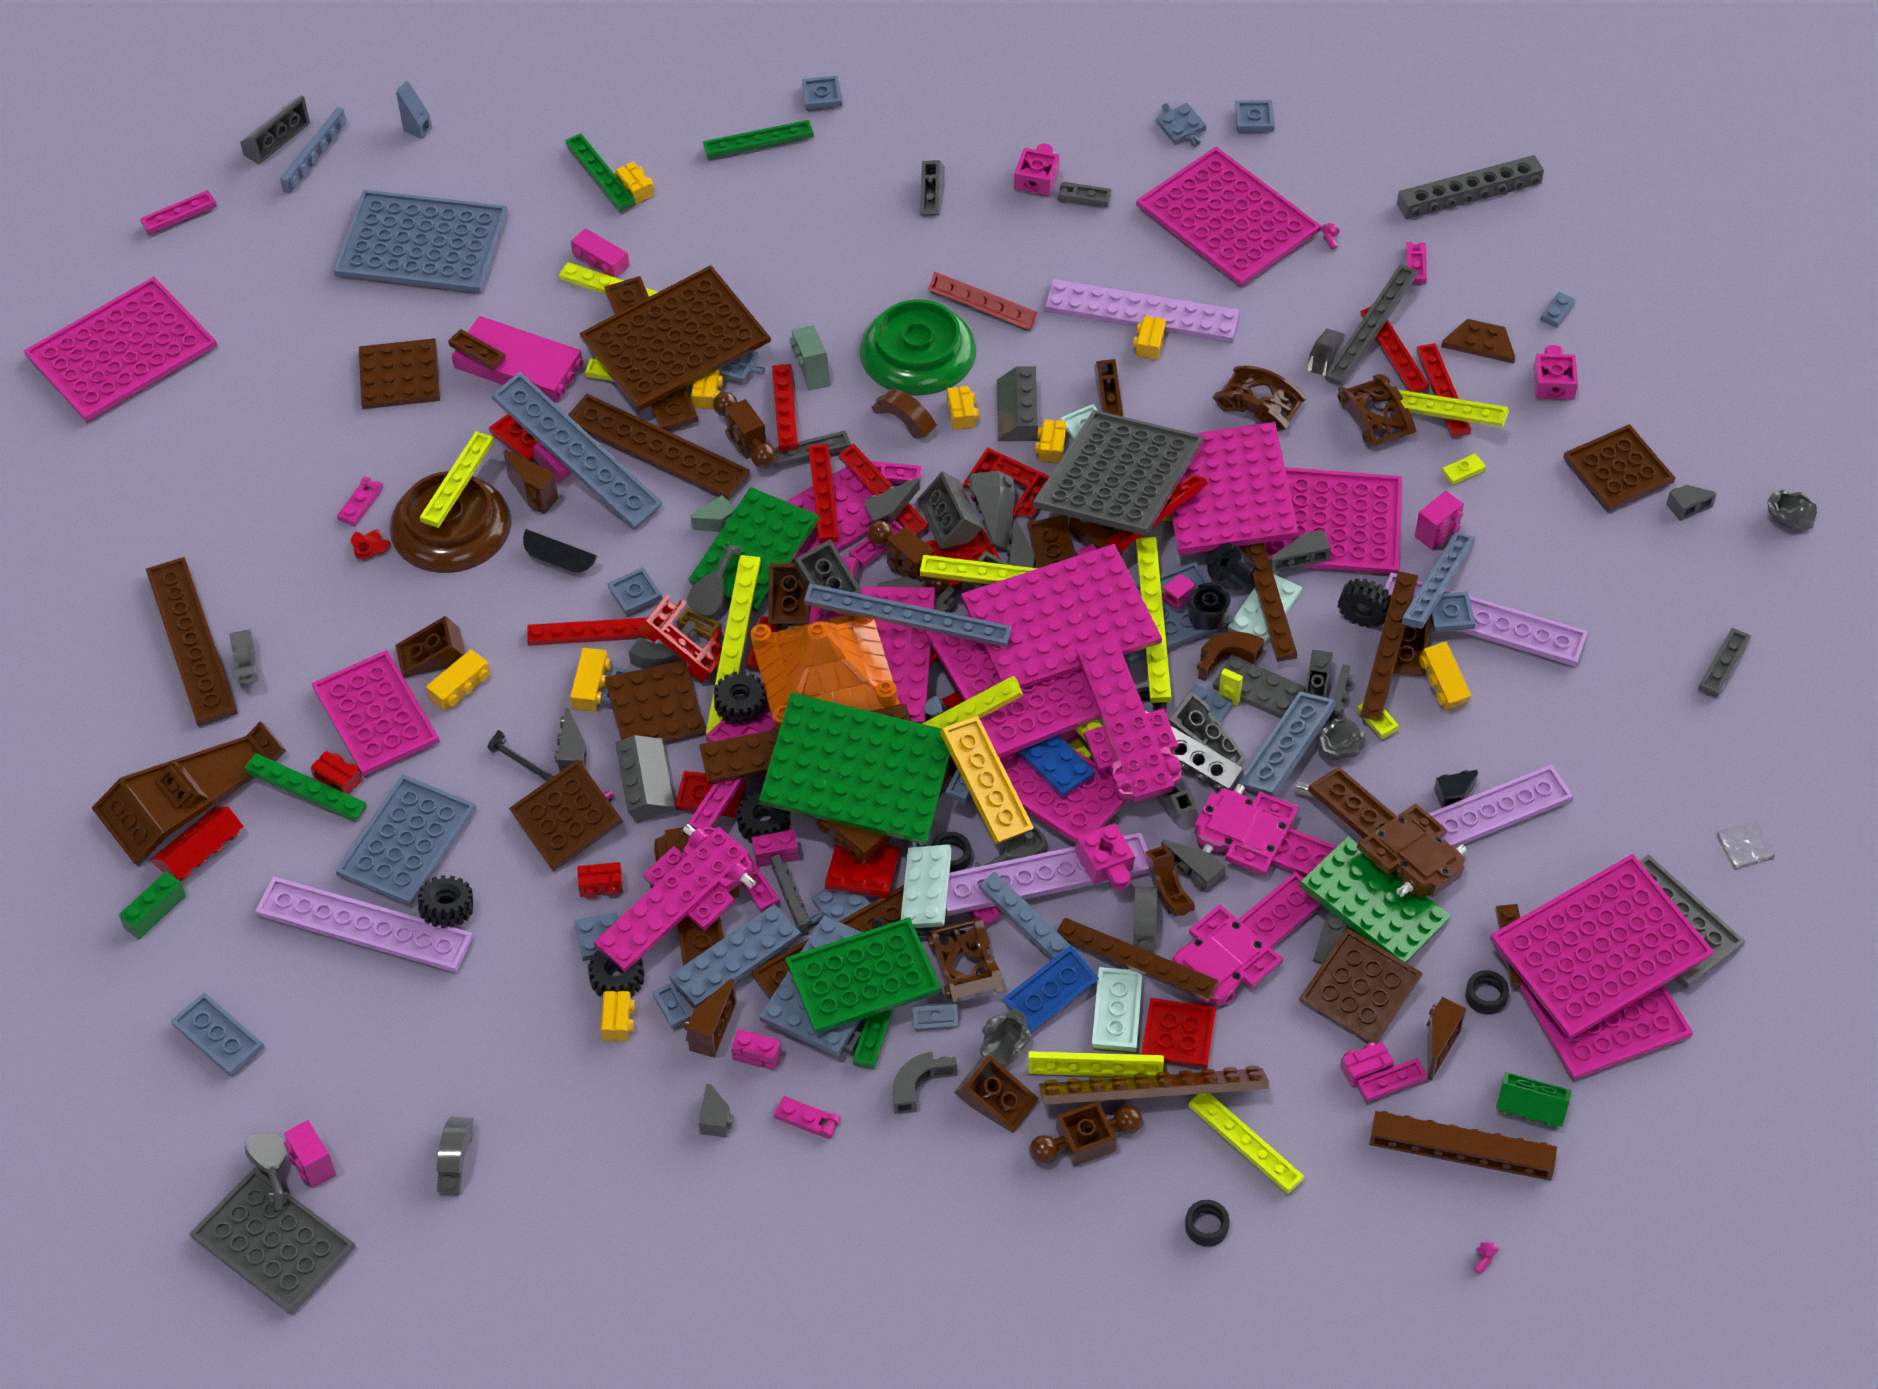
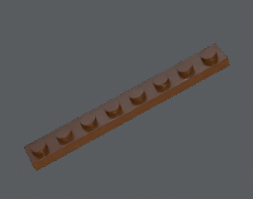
[1242,543,1297,662]
[1360,571,1418,722]
[1057,918,1219,1002]

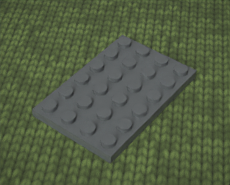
[1639,854,1745,989]
[190,1168,356,1315]

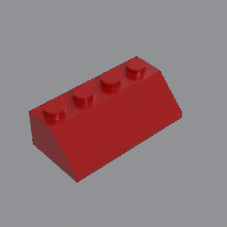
[149,807,244,881]

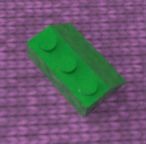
[1496,1072,1572,1128]

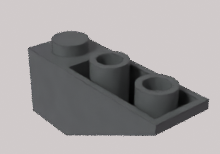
[864,478,920,523]
[1006,521,1035,568]
[1305,649,1333,698]
[555,708,587,771]
[1161,840,1226,893]

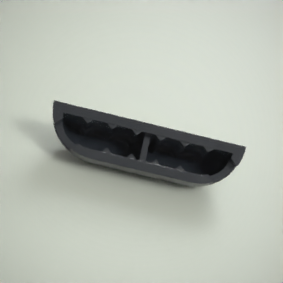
[523,529,597,572]

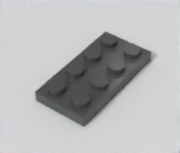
[1213,655,1306,719]

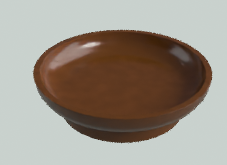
[390,471,511,573]

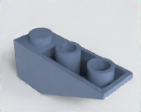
[396,80,432,139]

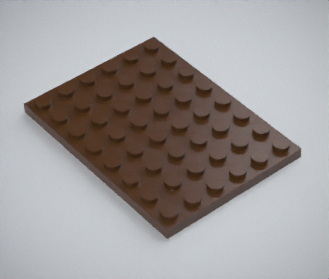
[579,265,771,412]

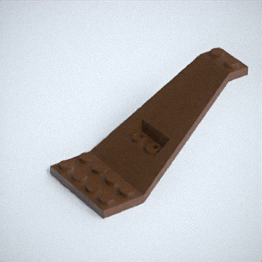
[92,721,286,866]

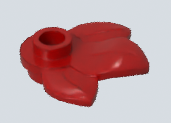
[351,529,390,560]

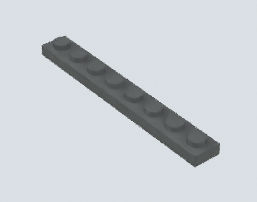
[1325,264,1418,386]

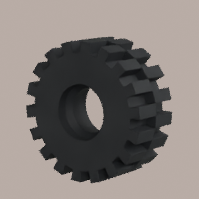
[1337,578,1391,628]
[714,671,766,725]
[737,791,791,844]
[418,875,473,928]
[588,950,645,997]

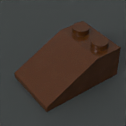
[503,449,558,514]
[768,563,811,624]
[1393,615,1431,676]
[395,616,465,677]
[684,979,737,1058]
[1426,997,1466,1081]
[954,1054,1039,1133]

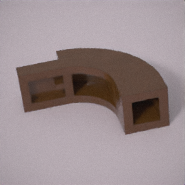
[871,389,937,438]
[1197,632,1264,681]
[1145,845,1195,916]

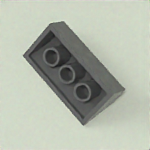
[240,95,310,165]
[997,366,1038,441]
[917,471,982,549]
[615,735,676,823]

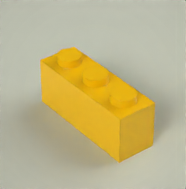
[1419,641,1472,711]
[570,648,611,712]
[426,649,490,712]

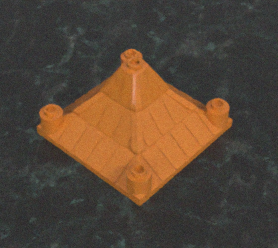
[751,614,900,729]

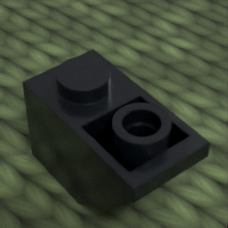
[1434,769,1478,808]

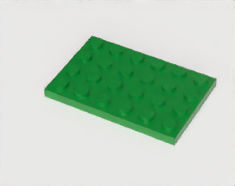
[688,487,819,613]
[1299,836,1451,963]
[785,917,941,1034]

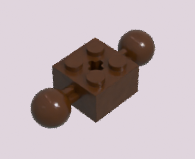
[713,392,776,468]
[868,520,950,595]
[1029,1101,1142,1166]

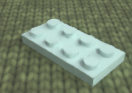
[1228,574,1302,648]
[901,845,952,928]
[1092,967,1142,1052]

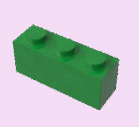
[119,872,186,940]

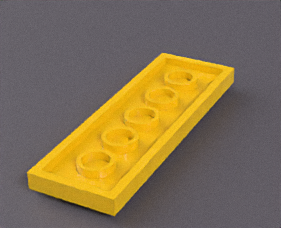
[940,716,1034,845]

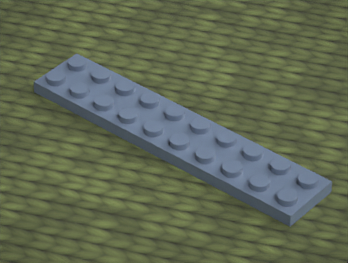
[491,372,662,530]

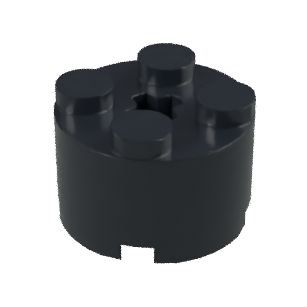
[1206,542,1255,591]
[1188,582,1231,630]

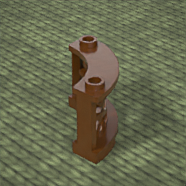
[1213,365,1307,431]
[1337,374,1417,446]
[927,917,1005,1004]

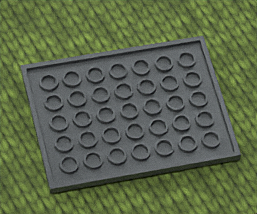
[1033,410,1204,536]

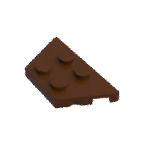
[1441,319,1515,364]

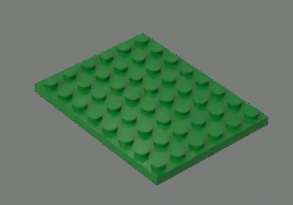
[759,692,950,845]

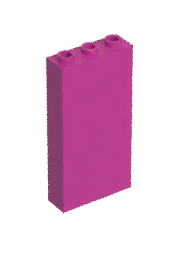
[452,316,584,403]

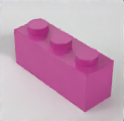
[571,228,630,278]

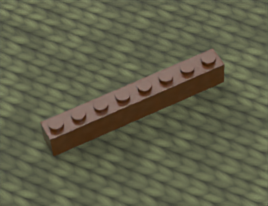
[1369,1111,1557,1181]

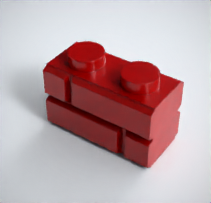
[311,751,362,794]
[577,862,623,899]

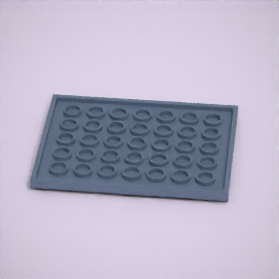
[333,189,508,293]

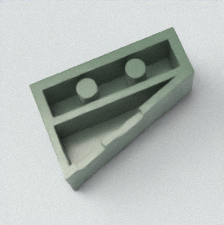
[790,325,831,391]

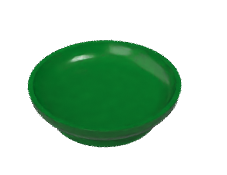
[860,299,976,395]

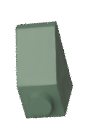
[690,495,736,532]

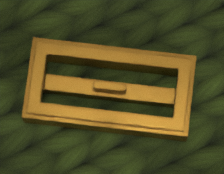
[676,608,722,641]

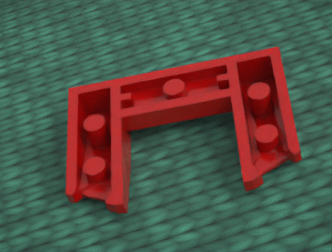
[962,447,1050,519]
[638,594,723,682]

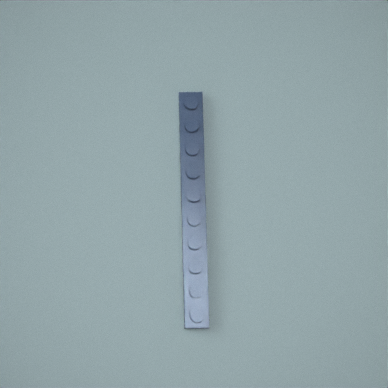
[804,583,1011,648]

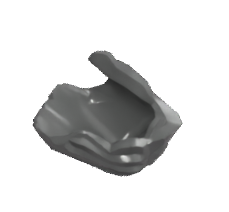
[1767,489,1817,531]
[1317,719,1366,760]
[980,1009,1031,1066]

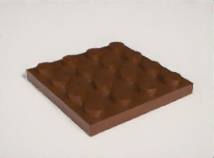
[359,338,440,409]
[1563,424,1676,512]
[605,660,706,744]
[509,759,623,871]
[1299,928,1423,1044]

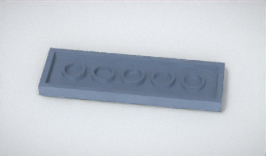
[1237,692,1337,797]
[669,904,801,1009]

